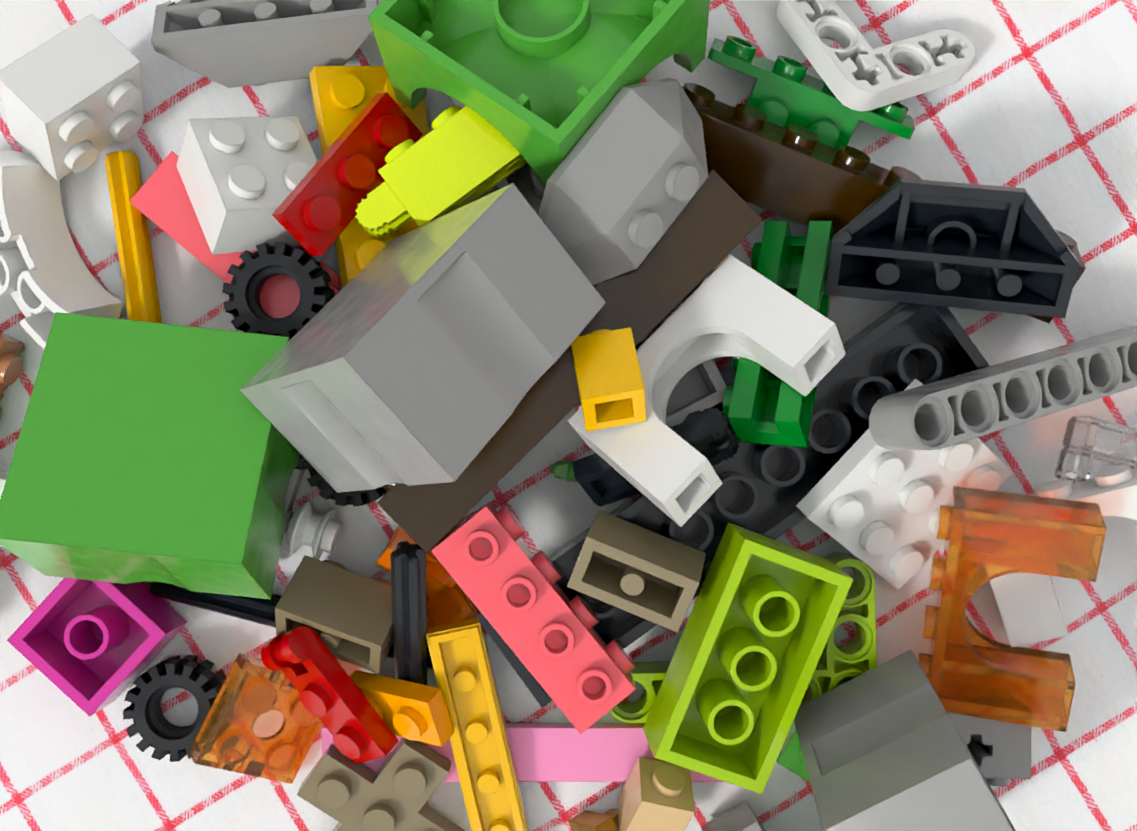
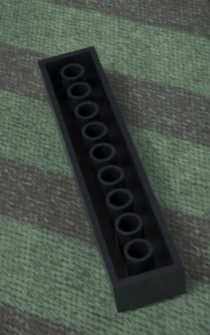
[476,302,990,708]

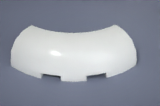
[0,149,124,350]

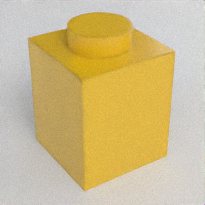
[571,327,646,432]

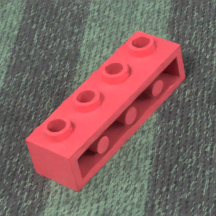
[431,502,636,734]

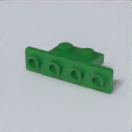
[707,36,915,149]

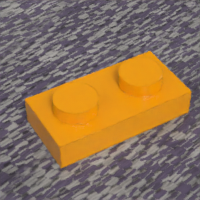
[349,670,455,747]

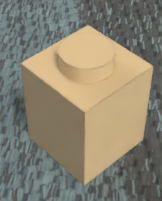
[618,757,695,831]

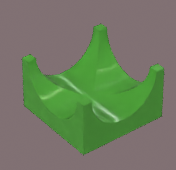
[368,0,710,188]

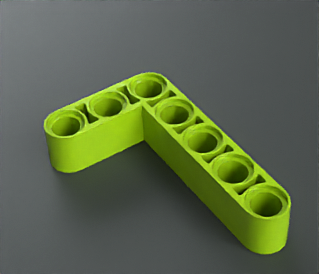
[610,552,877,723]

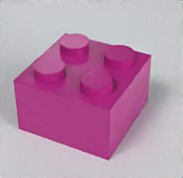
[7,578,187,717]

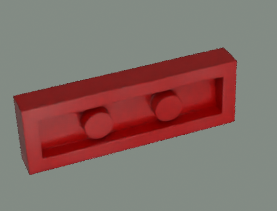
[272,92,423,256]

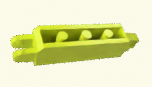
[355,105,528,238]

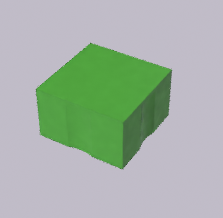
[0,312,300,600]

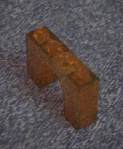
[918,486,1106,732]

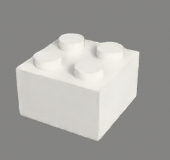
[0,13,144,181]
[176,115,318,255]

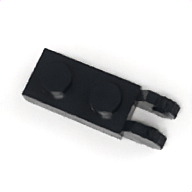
[572,407,740,507]

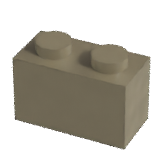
[567,510,706,633]
[275,555,393,674]

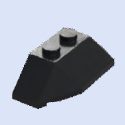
[825,178,1079,318]

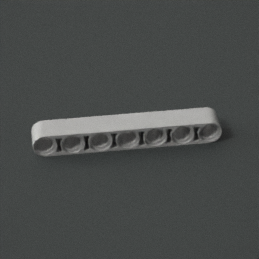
[869,326,1137,450]

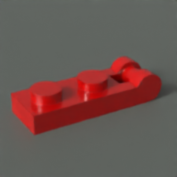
[261,626,399,764]

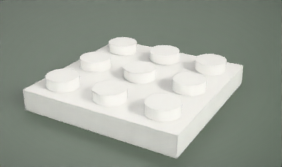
[796,379,1013,590]

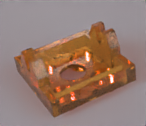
[189,653,323,784]

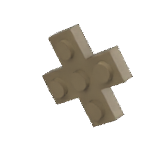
[297,737,465,831]

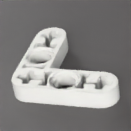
[776,0,976,112]

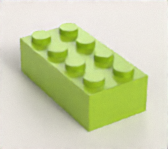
[643,522,854,794]

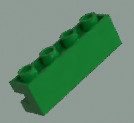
[723,221,835,447]

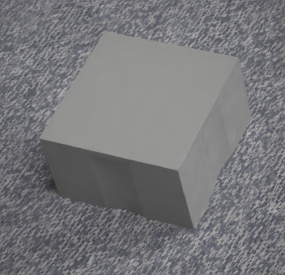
[240,183,606,493]
[794,649,1016,831]

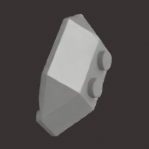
[151,0,379,88]
[538,78,708,285]

